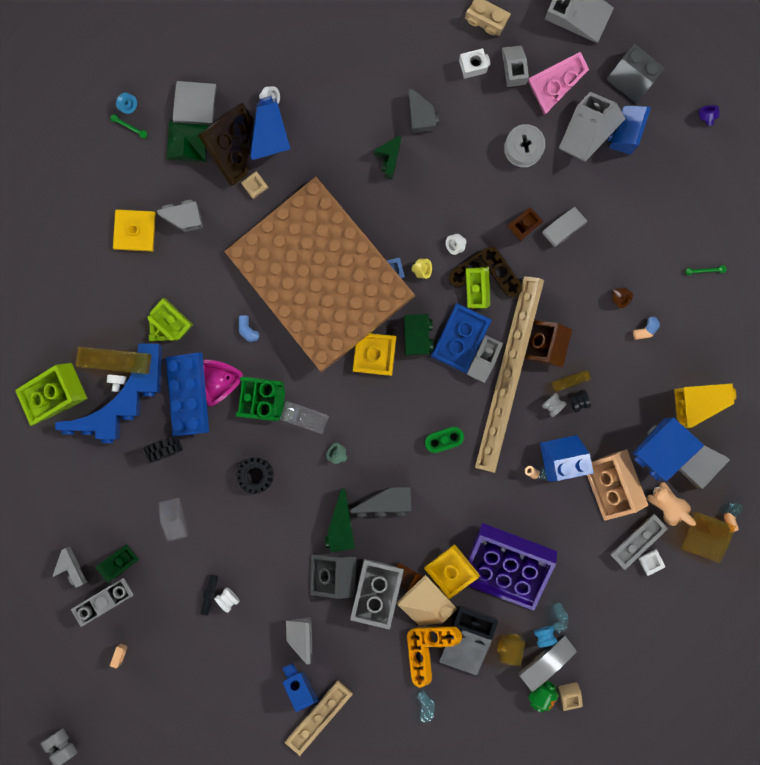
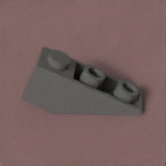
[351,487,411,516]

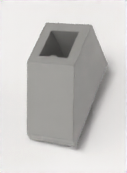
[502,45,529,87]
[157,200,204,232]

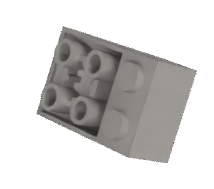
[544,0,614,43]
[559,92,625,162]

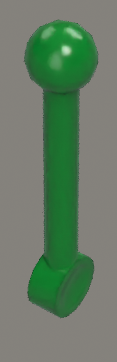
[110,114,148,139]
[685,265,727,276]

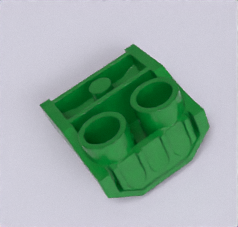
[236,377,285,421]

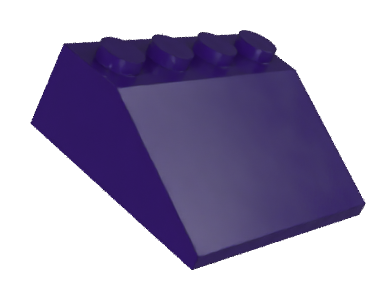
[467,523,557,611]

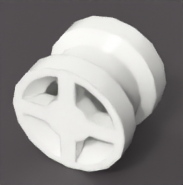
[214,587,240,613]

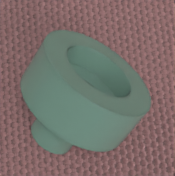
[326,443,347,464]

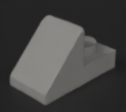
[53,547,87,588]

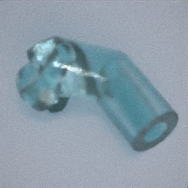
[552,602,568,633]
[416,690,435,723]

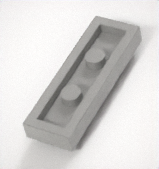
[610,514,668,570]

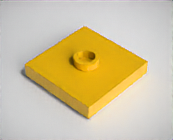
[113,210,156,252]
[353,333,396,376]
[424,544,480,599]

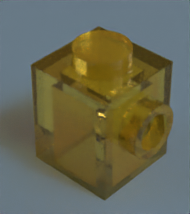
[497,634,525,667]

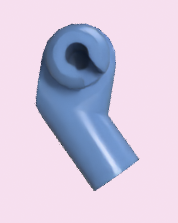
[239,316,259,342]

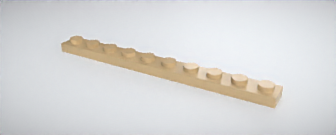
[475,276,544,473]

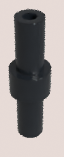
[200,574,219,615]

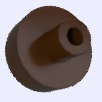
[612,287,633,308]

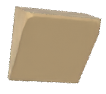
[558,682,583,711]

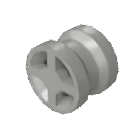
[542,392,567,417]

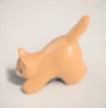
[647,482,696,526]

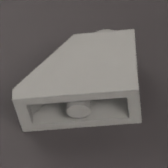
[467,335,503,383]

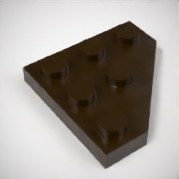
[198,103,253,186]

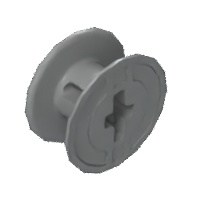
[504,124,545,167]

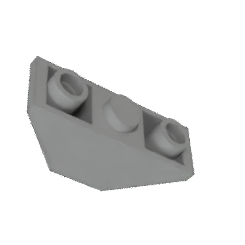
[71,578,134,627]

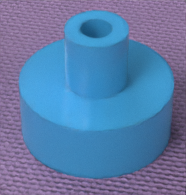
[116,92,137,114]

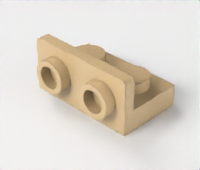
[465,0,511,36]

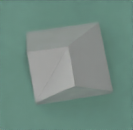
[286,617,312,664]

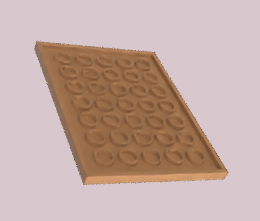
[224,177,415,372]

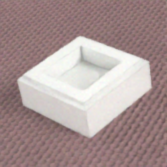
[638,549,665,576]

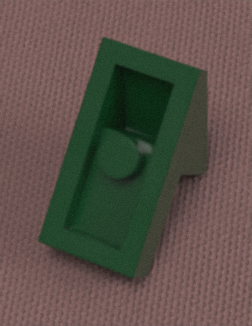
[374,136,402,179]
[96,545,139,583]

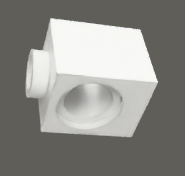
[459,48,490,79]

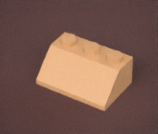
[587,449,649,521]

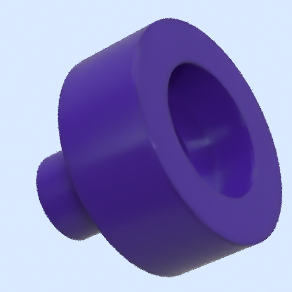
[699,105,720,125]

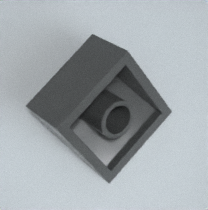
[606,43,665,105]
[310,554,356,599]

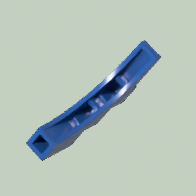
[55,344,162,443]

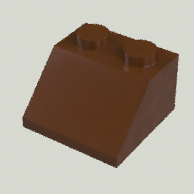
[524,320,573,368]

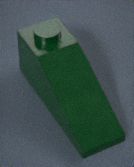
[325,488,355,553]

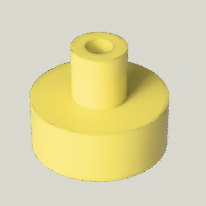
[411,259,432,279]

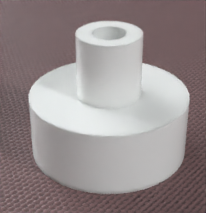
[259,86,280,103]
[446,234,467,255]
[106,375,128,392]

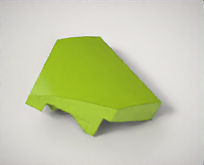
[147,298,193,341]

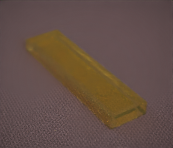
[76,347,152,375]

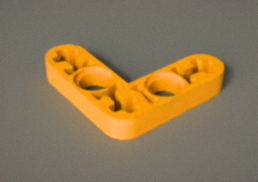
[407,626,462,688]

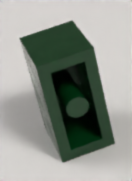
[404,314,433,356]

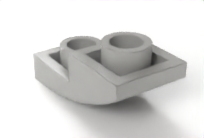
[542,207,587,247]

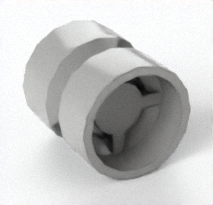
[40,728,78,765]

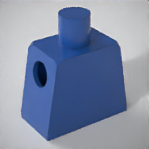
[282,663,319,712]

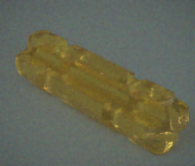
[552,370,591,392]

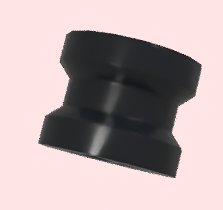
[568,389,591,413]

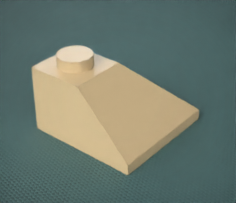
[396,575,457,626]

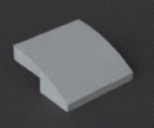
[173,81,217,125]

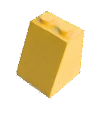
[674,383,736,428]

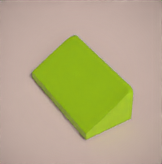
[466,267,490,308]

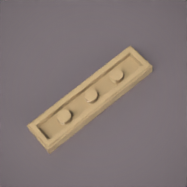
[285,680,353,756]

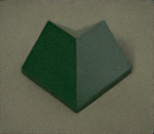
[166,120,209,162]

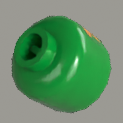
[528,681,559,713]

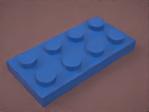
[166,353,209,436]

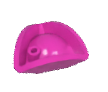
[203,360,243,407]

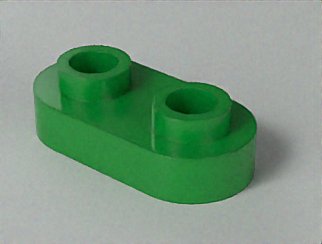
[425,427,464,453]

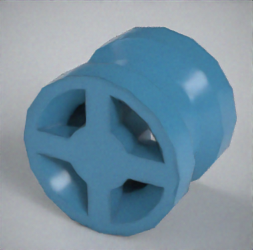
[534,626,557,648]

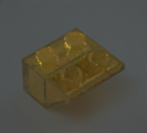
[681,511,736,563]

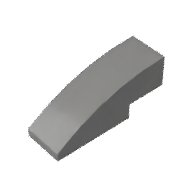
[518,635,577,692]

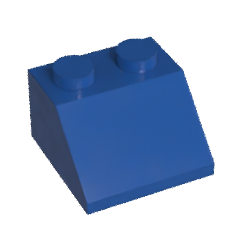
[607,106,651,155]
[540,435,594,482]

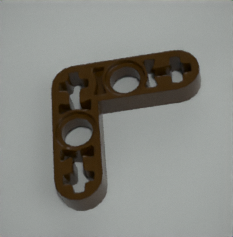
[449,247,522,298]

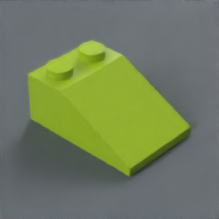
[15,363,88,426]

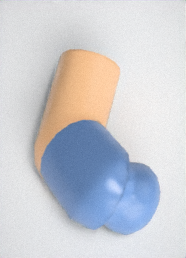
[633,316,660,340]

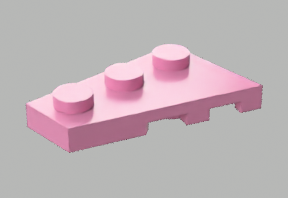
[528,52,589,115]

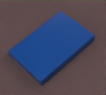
[431,303,492,374]

